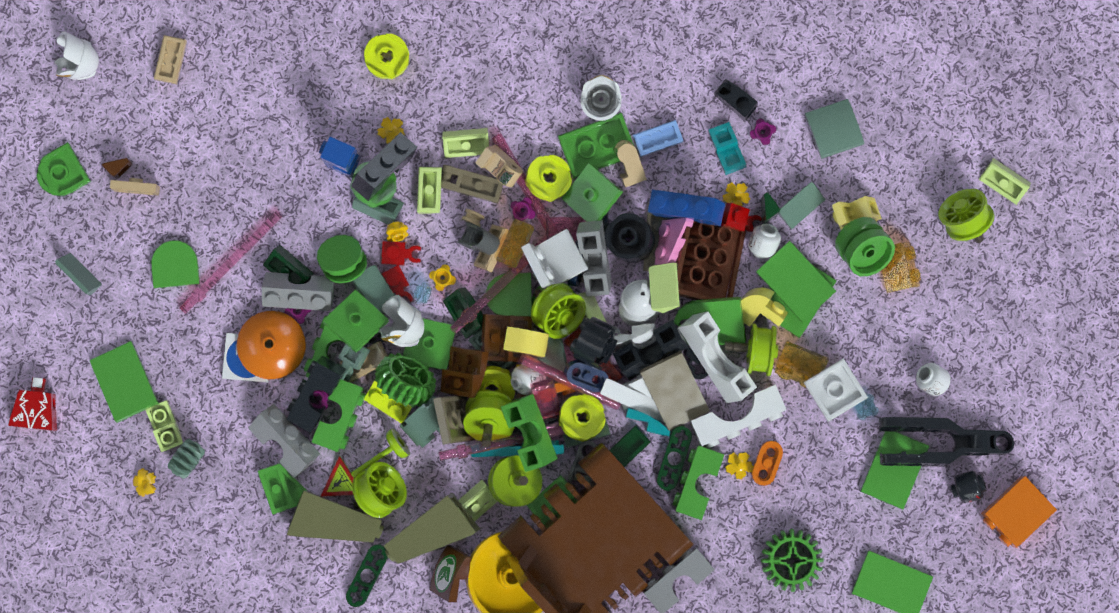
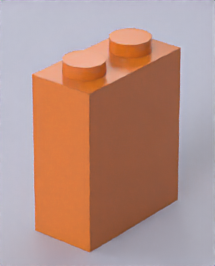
[981,476,1057,548]

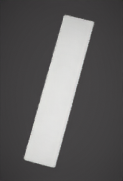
[600,378,664,422]

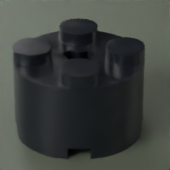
[605,213,655,263]
[570,317,620,371]

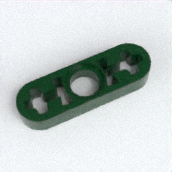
[657,426,692,491]
[346,545,388,607]

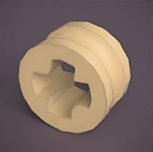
[462,208,485,227]

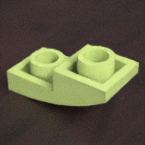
[146,400,183,452]

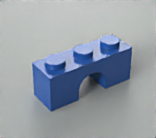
[319,137,361,178]
[648,189,725,226]

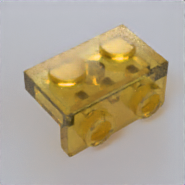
[496,218,534,271]
[882,242,921,293]
[774,341,829,388]

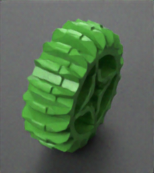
[374,353,436,408]
[761,529,824,592]

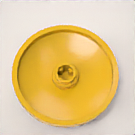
[465,531,543,613]

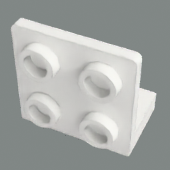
[521,229,588,289]

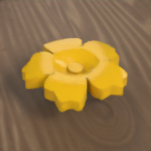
[377,117,405,144]
[722,182,751,206]
[725,452,753,480]
[133,468,156,497]

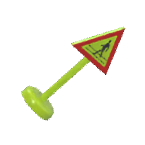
[321,428,410,497]

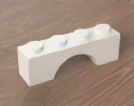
[678,311,757,403]
[690,384,787,449]

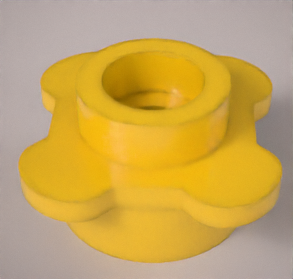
[386,221,409,242]
[429,264,456,291]

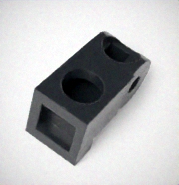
[713,79,758,122]

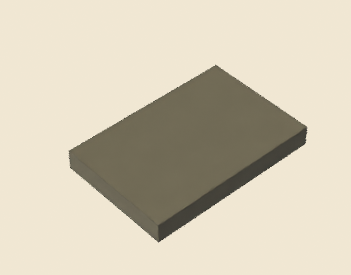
[640,351,710,431]
[433,396,475,445]

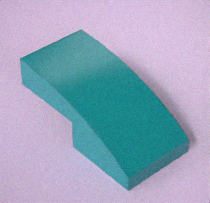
[708,122,746,175]
[626,408,670,437]

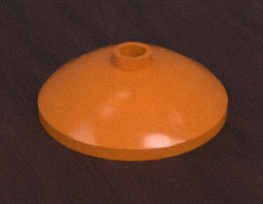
[237,311,306,379]

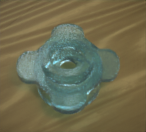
[854,394,879,420]

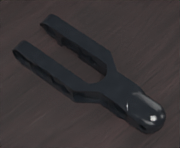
[879,417,1014,467]

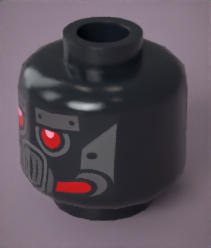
[951,470,987,503]

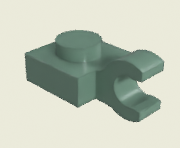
[338,344,370,381]

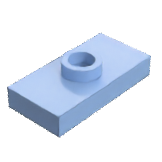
[633,120,683,157]

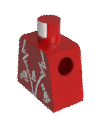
[8,377,57,431]

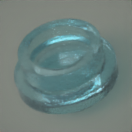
[413,282,432,304]

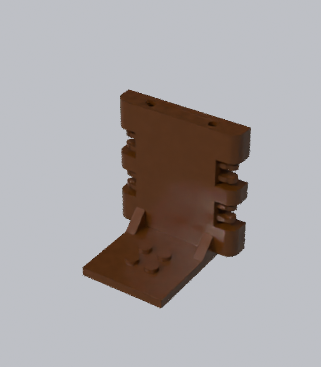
[498,442,694,613]

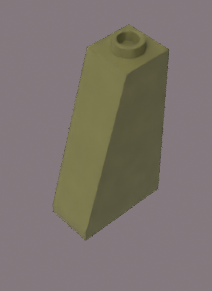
[286,490,384,543]
[384,493,480,564]

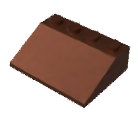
[676,213,746,300]

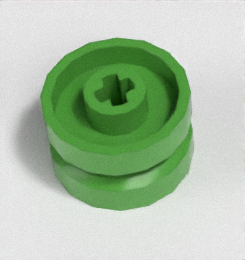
[835,217,895,276]

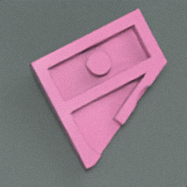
[655,218,694,265]

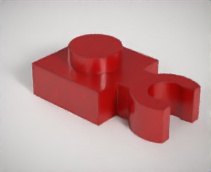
[721,203,762,232]
[381,241,421,266]
[381,265,413,302]

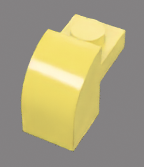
[832,196,882,230]
[741,288,788,327]
[503,326,549,358]

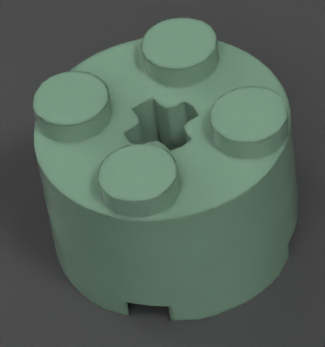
[399,396,440,448]

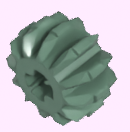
[168,439,205,479]

